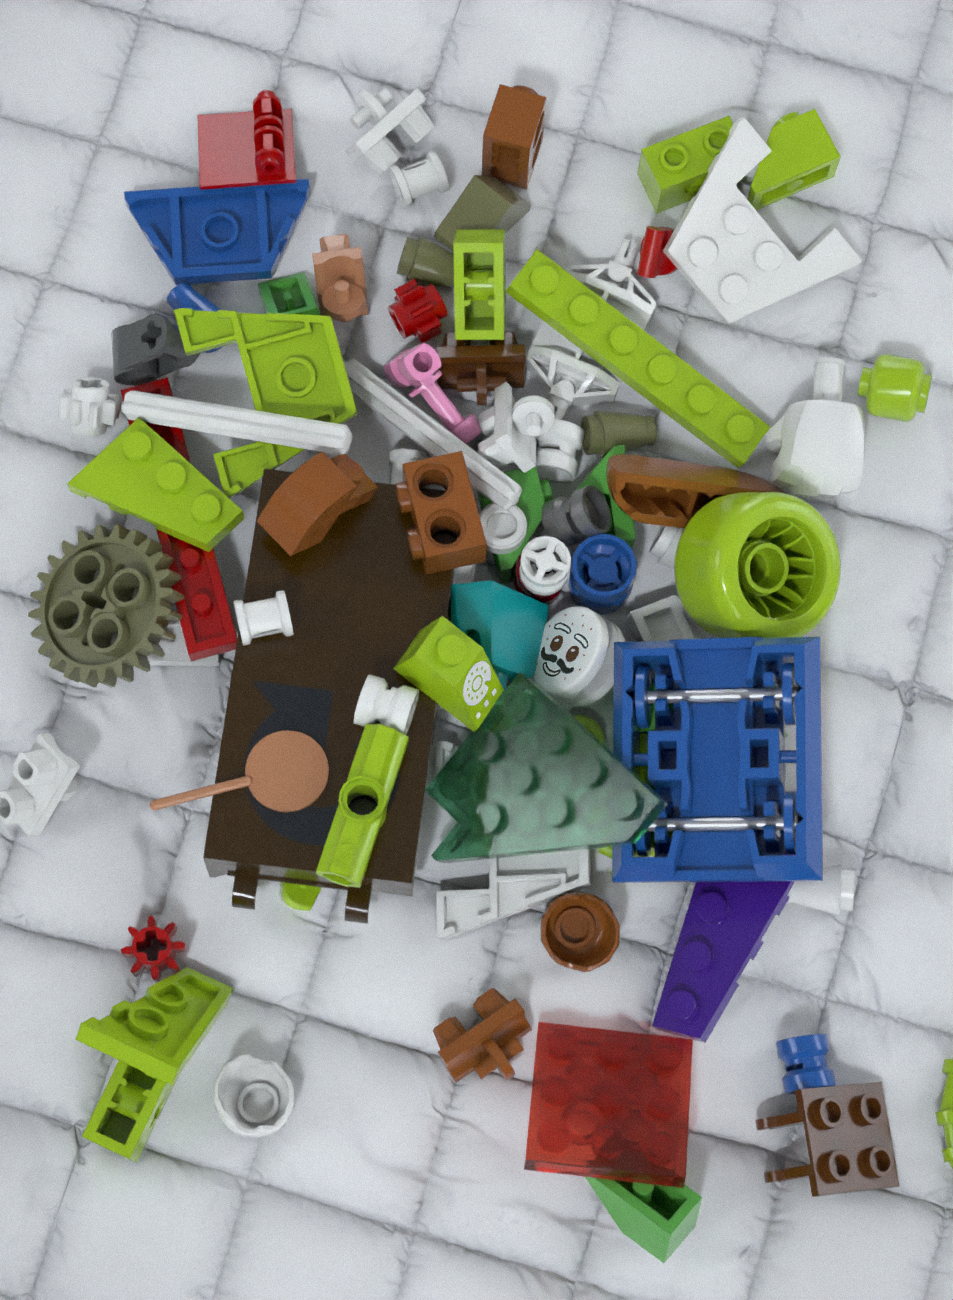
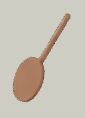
[149,730,329,812]

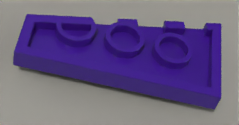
[652,851,795,1043]

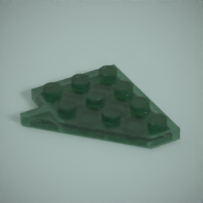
[425,672,668,863]

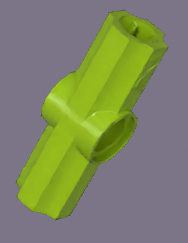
[316,724,409,888]

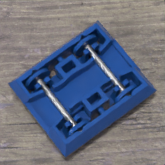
[612,637,823,883]

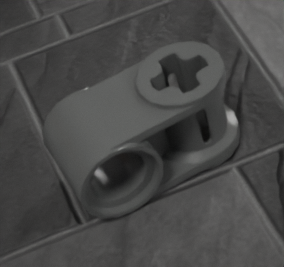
[111,313,200,386]

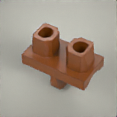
[433,988,532,1083]

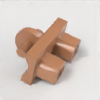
[312,234,369,322]

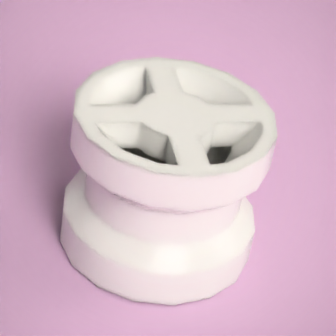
[519,536,571,596]

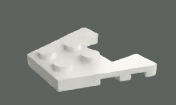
[663,117,863,324]
[435,741,591,940]

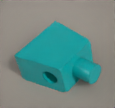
[451,580,549,706]

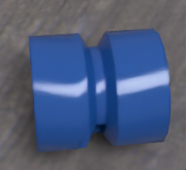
[568,534,637,615]

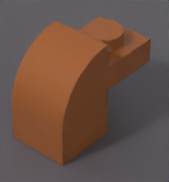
[257,452,378,556]

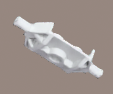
[525,239,656,420]

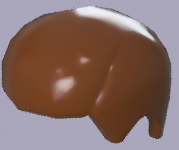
[541,891,620,972]

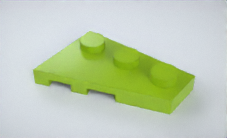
[67,418,245,552]
[75,967,234,1085]

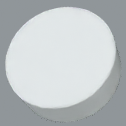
[479,503,527,554]

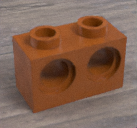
[482,84,547,190]
[395,451,487,575]

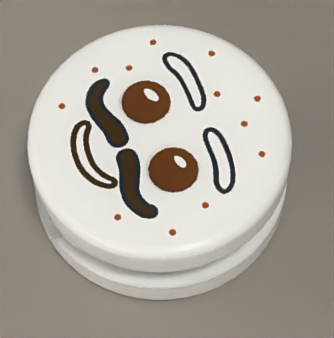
[533,606,625,706]

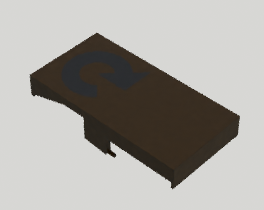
[203,469,458,924]

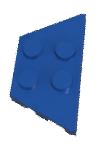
[124,179,310,285]

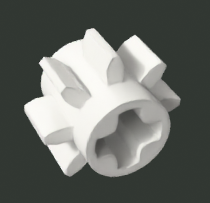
[58,377,120,436]

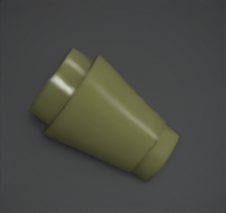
[396,236,454,288]
[581,410,656,459]

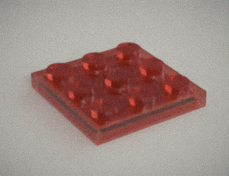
[524,1022,693,1188]

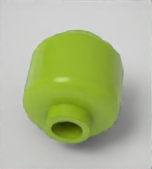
[858,354,932,422]

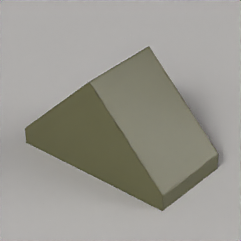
[434,175,531,251]

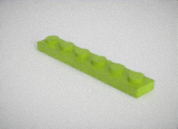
[505,249,770,469]

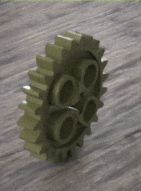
[28,524,184,688]

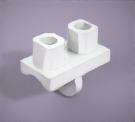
[345,88,434,175]
[478,382,555,473]
[0,733,80,837]

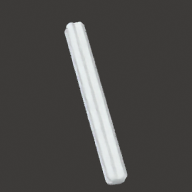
[343,359,522,510]
[121,390,352,455]

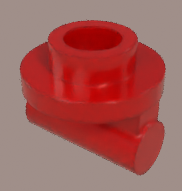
[637,226,677,278]

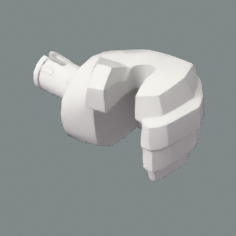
[766,357,865,499]

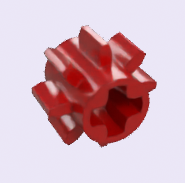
[388,279,448,343]
[121,916,187,983]

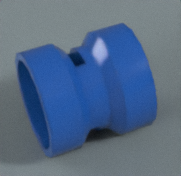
[776,1034,836,1095]

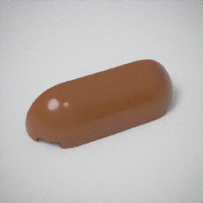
[606,454,788,528]

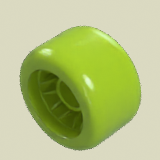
[674,492,841,638]

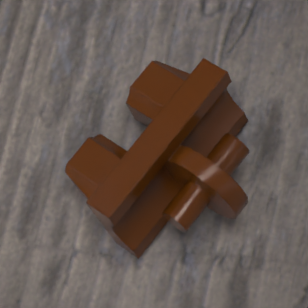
[436,331,525,406]

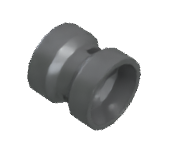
[542,486,611,547]

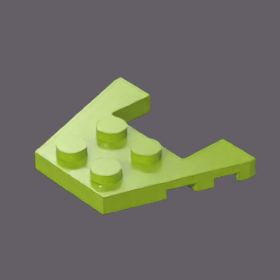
[174,308,358,498]

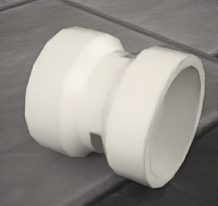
[536,419,585,483]
[353,674,419,735]

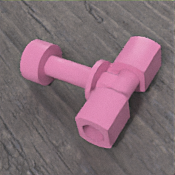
[384,343,482,444]

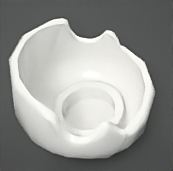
[214,1054,295,1138]

